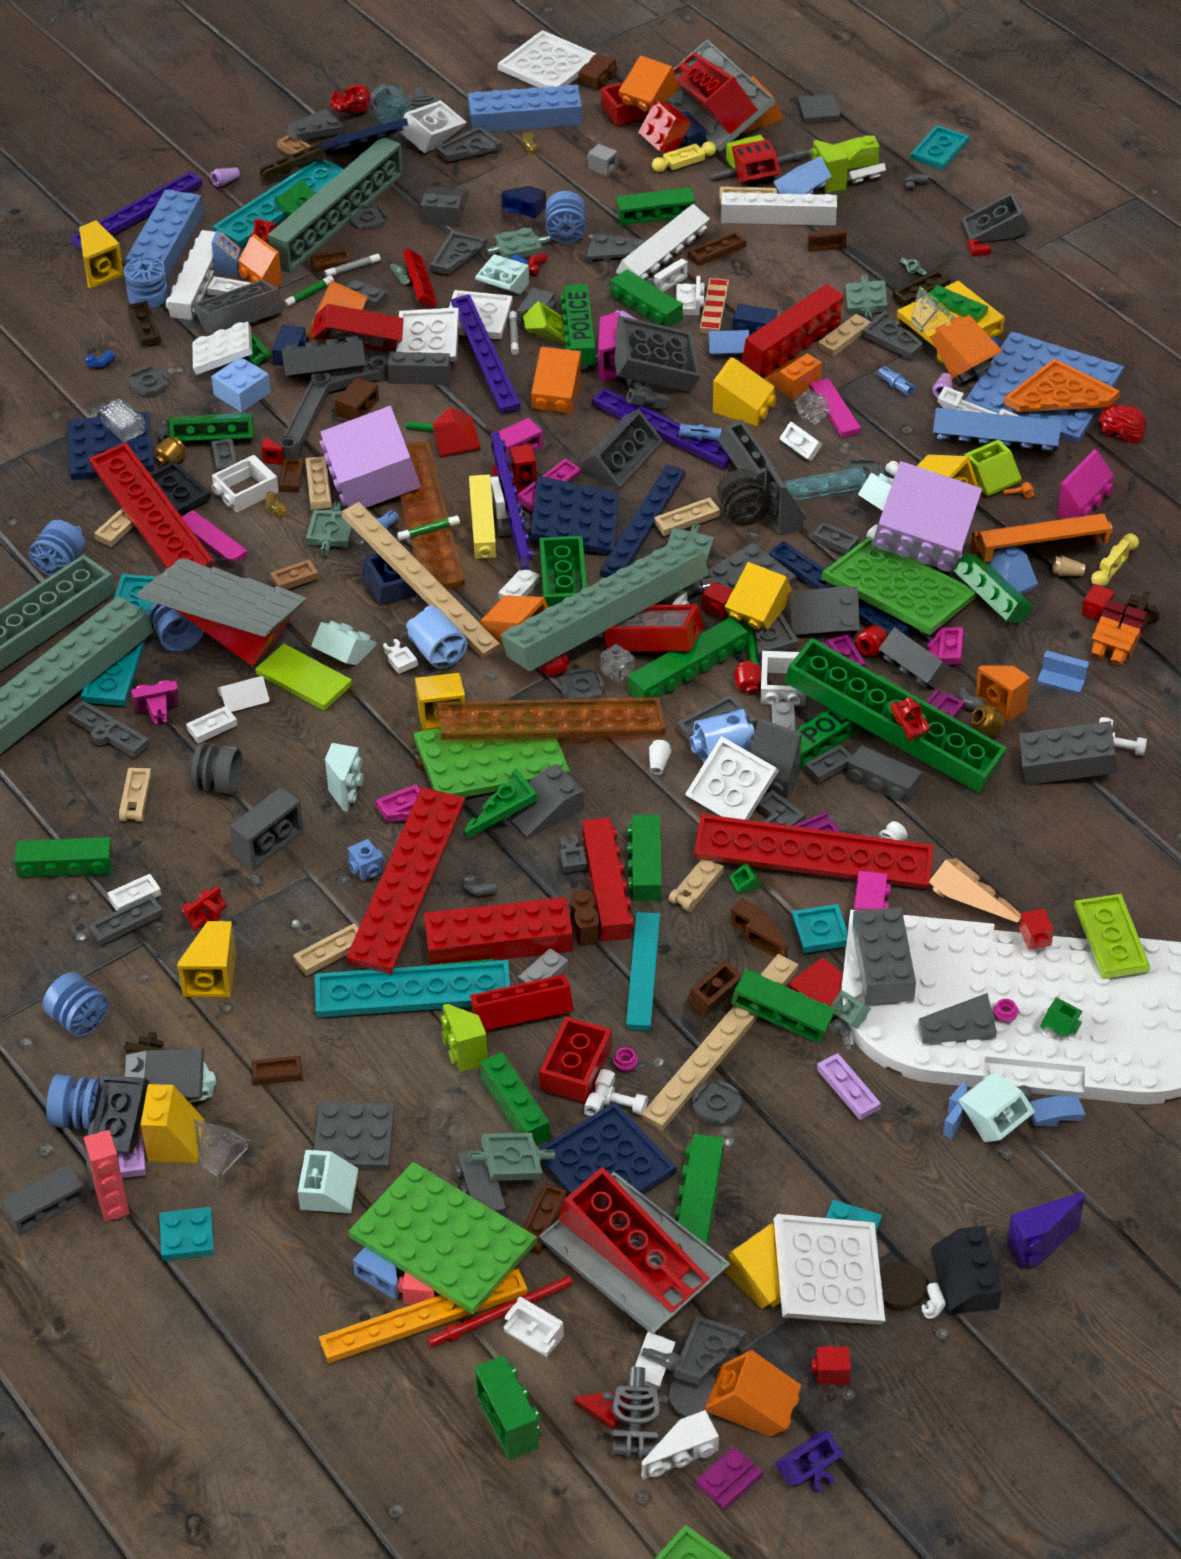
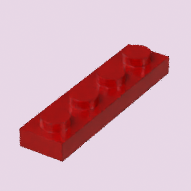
[403,248,438,309]

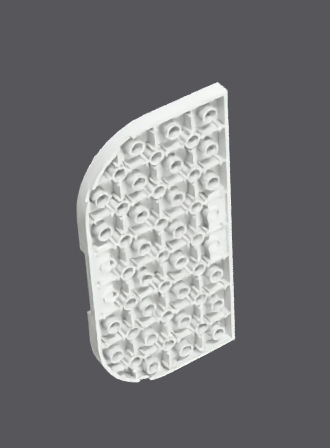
[842,910,1181,1104]

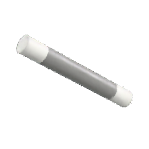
[324,254,381,277]
[509,311,519,355]

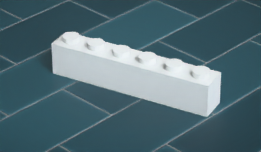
[721,192,837,225]
[616,204,710,281]
[166,230,224,320]

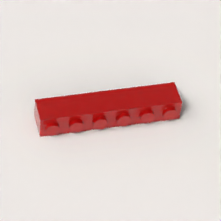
[582,817,634,942]

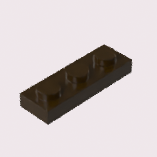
[893,269,951,307]
[128,301,161,347]

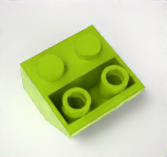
[811,140,848,193]
[964,439,1022,497]
[440,1004,488,1072]

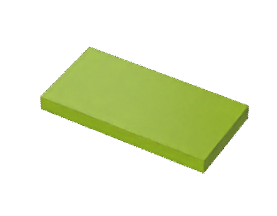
[255,644,352,711]
[1074,894,1150,979]

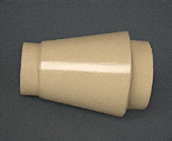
[1052,555,1085,577]

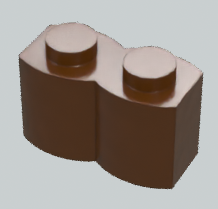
[579,54,618,90]
[570,890,599,946]

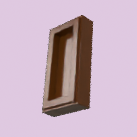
[807,228,847,252]
[310,249,352,272]
[278,459,305,493]
[251,1055,303,1086]

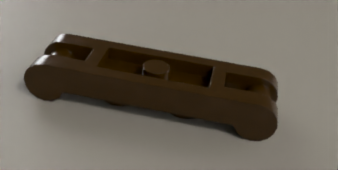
[259,145,326,182]

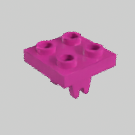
[131,680,179,726]

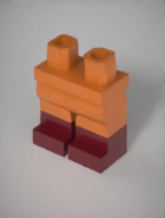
[1091,599,1148,666]

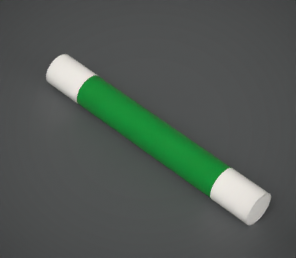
[283,275,334,307]
[397,515,460,541]

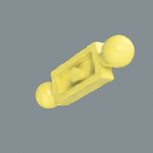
[652,141,716,173]
[1091,534,1139,587]

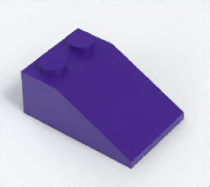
[1007,1192,1085,1269]

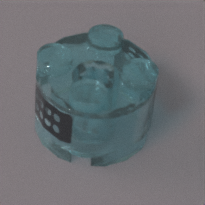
[370,84,412,124]

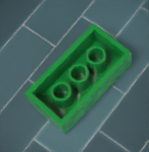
[539,536,587,607]

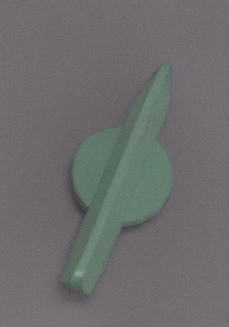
[900,257,927,275]
[390,264,411,285]

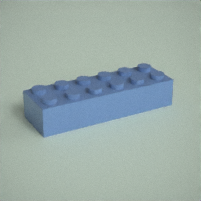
[468,85,582,132]
[126,190,204,280]
[933,408,1061,451]

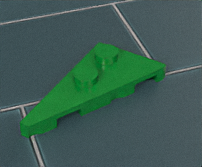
[464,768,539,838]

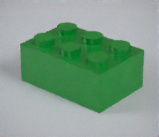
[474,1355,541,1460]

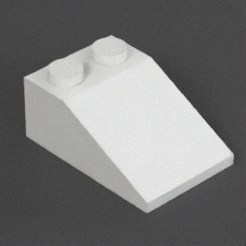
[400,100,467,153]

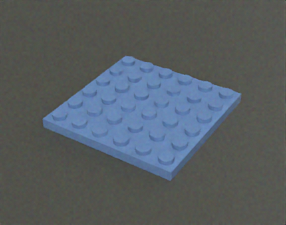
[965,332,1124,444]

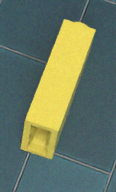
[469,475,496,559]

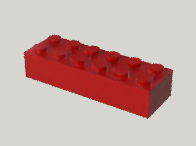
[742,284,844,378]
[424,897,573,965]

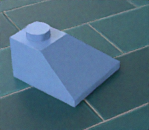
[987,546,1038,594]

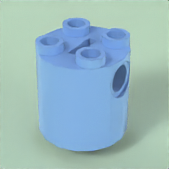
[406,605,468,669]
[690,709,755,763]

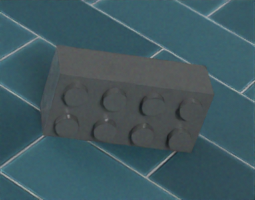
[1019,721,1118,785]
[852,907,916,1005]

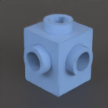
[348,839,384,881]

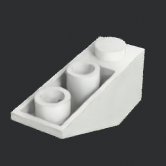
[641,1410,719,1480]

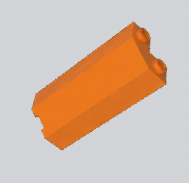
[970,514,1113,562]

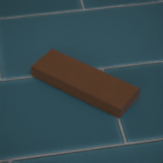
[688,231,747,266]
[523,1183,568,1255]

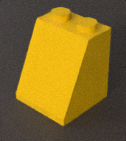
[79,220,124,289]
[713,357,776,426]
[917,455,979,487]
[725,562,793,630]
[415,673,466,731]
[177,921,236,997]
[141,1084,205,1163]
[723,1223,781,1309]

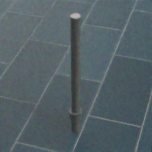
[709,148,813,181]

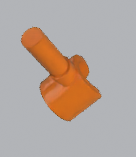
[1004,482,1034,499]

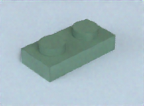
[830,990,871,1029]

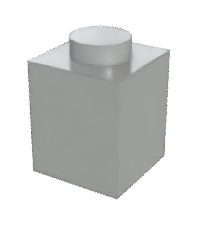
[587,144,617,176]

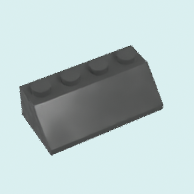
[192,279,284,335]
[282,336,366,376]
[580,409,663,489]

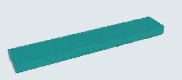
[626,912,660,1031]

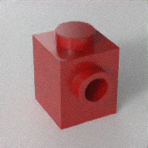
[702,581,733,619]
[1082,584,1115,622]
[1019,909,1054,950]
[811,1345,851,1385]

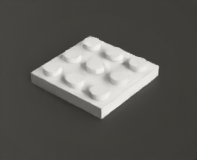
[449,290,513,339]
[396,308,460,362]
[193,322,252,375]
[685,736,779,820]

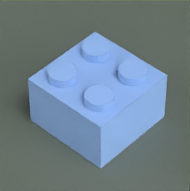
[774,156,832,194]
[211,358,271,412]

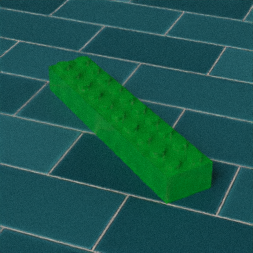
[784,638,1007,794]

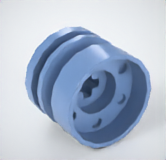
[545,191,586,243]
[124,257,169,308]
[29,520,86,576]
[149,603,204,651]
[42,972,109,1037]
[46,1074,100,1131]

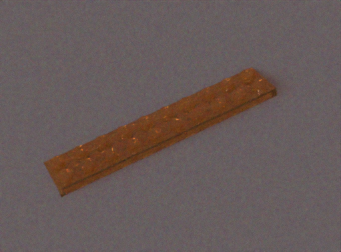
[399,440,465,589]
[436,697,666,740]

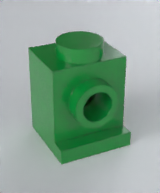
[1040,997,1083,1037]

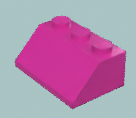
[1057,449,1114,518]

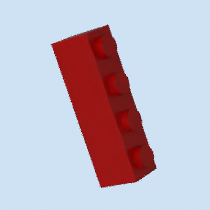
[470,974,574,1031]

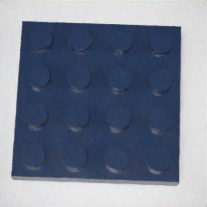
[319,118,408,153]
[67,411,154,480]
[529,475,619,556]
[538,1102,677,1195]

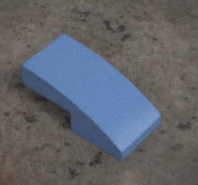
[943,1082,967,1140]
[1029,1095,1086,1127]

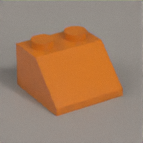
[238,235,282,287]
[764,353,822,400]
[975,666,1030,722]

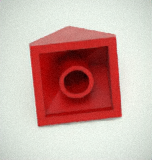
[432,407,481,458]

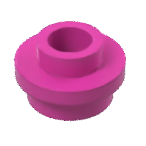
[993,998,1018,1022]
[613,1047,638,1071]

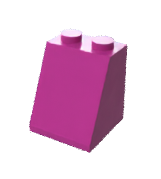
[598,312,621,382]

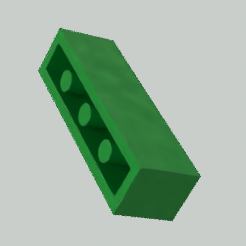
[616,187,695,226]
[610,269,683,327]
[169,413,255,441]
[953,553,1033,624]
[628,815,661,901]
[14,837,113,877]
[731,969,835,1044]
[480,1052,550,1146]

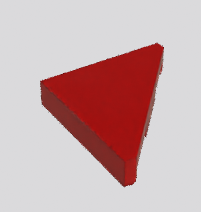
[574,1392,631,1430]

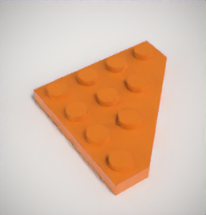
[1004,358,1120,412]

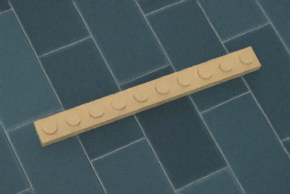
[341,502,500,658]
[642,954,799,1131]

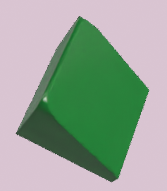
[728,864,763,894]

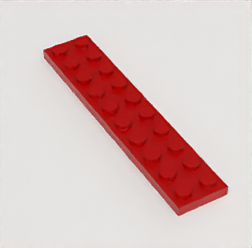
[89,442,220,569]
[346,787,465,974]
[694,814,934,890]

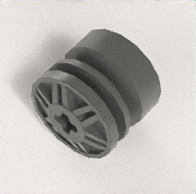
[191,743,242,795]

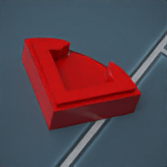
[968,239,991,257]

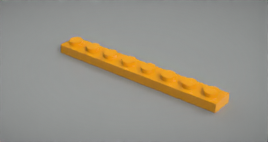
[319,1269,528,1364]

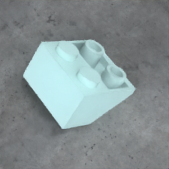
[475,254,529,295]
[858,473,894,511]
[311,621,377,665]
[325,743,364,812]
[958,1072,1035,1142]
[298,1150,359,1213]

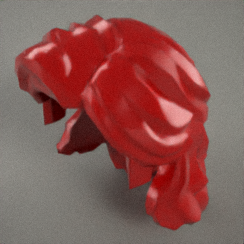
[330,85,371,114]
[1099,404,1147,444]

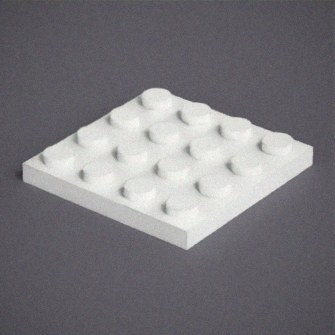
[498,30,596,88]
[774,1214,885,1325]

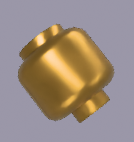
[155,437,186,467]
[971,705,1005,738]

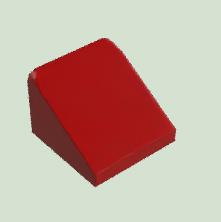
[261,438,283,464]

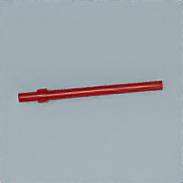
[427,1276,573,1348]

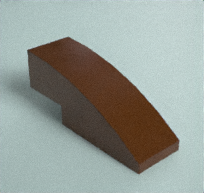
[731,898,788,958]

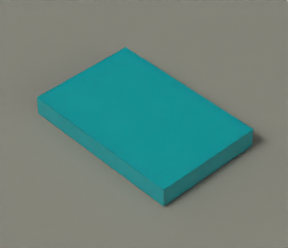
[910,125,970,170]

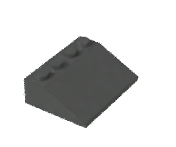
[615,315,701,392]

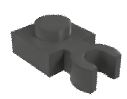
[955,359,992,384]
[560,835,587,873]

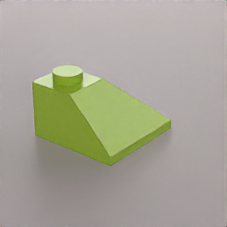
[834,135,879,169]
[523,301,565,344]

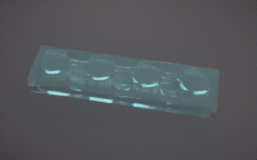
[784,467,866,500]

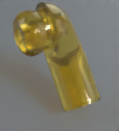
[521,132,538,153]
[265,492,286,516]

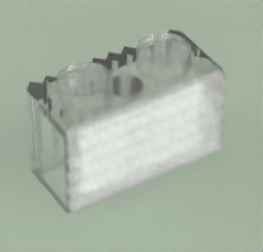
[100,398,145,443]

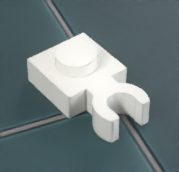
[383,639,418,674]

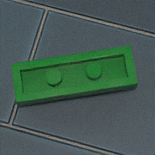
[926,285,988,323]

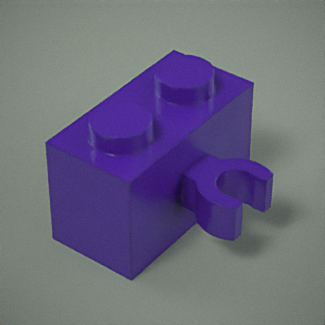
[774,1431,843,1492]

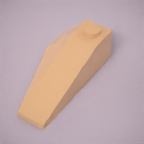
[929,858,1021,923]

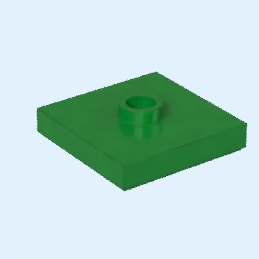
[274,179,316,216]

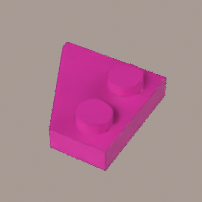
[927,627,964,665]
[375,784,420,821]

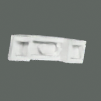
[937,386,1021,417]

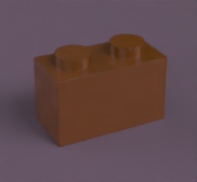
[335,377,379,420]
[687,960,742,1018]

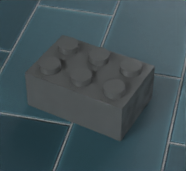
[230,787,304,871]

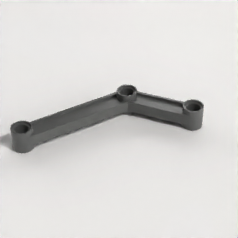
[279,355,388,459]

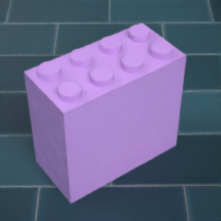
[319,406,421,508]
[871,461,982,573]

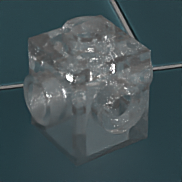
[794,388,830,425]
[600,644,635,684]

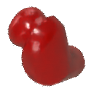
[528,253,548,275]

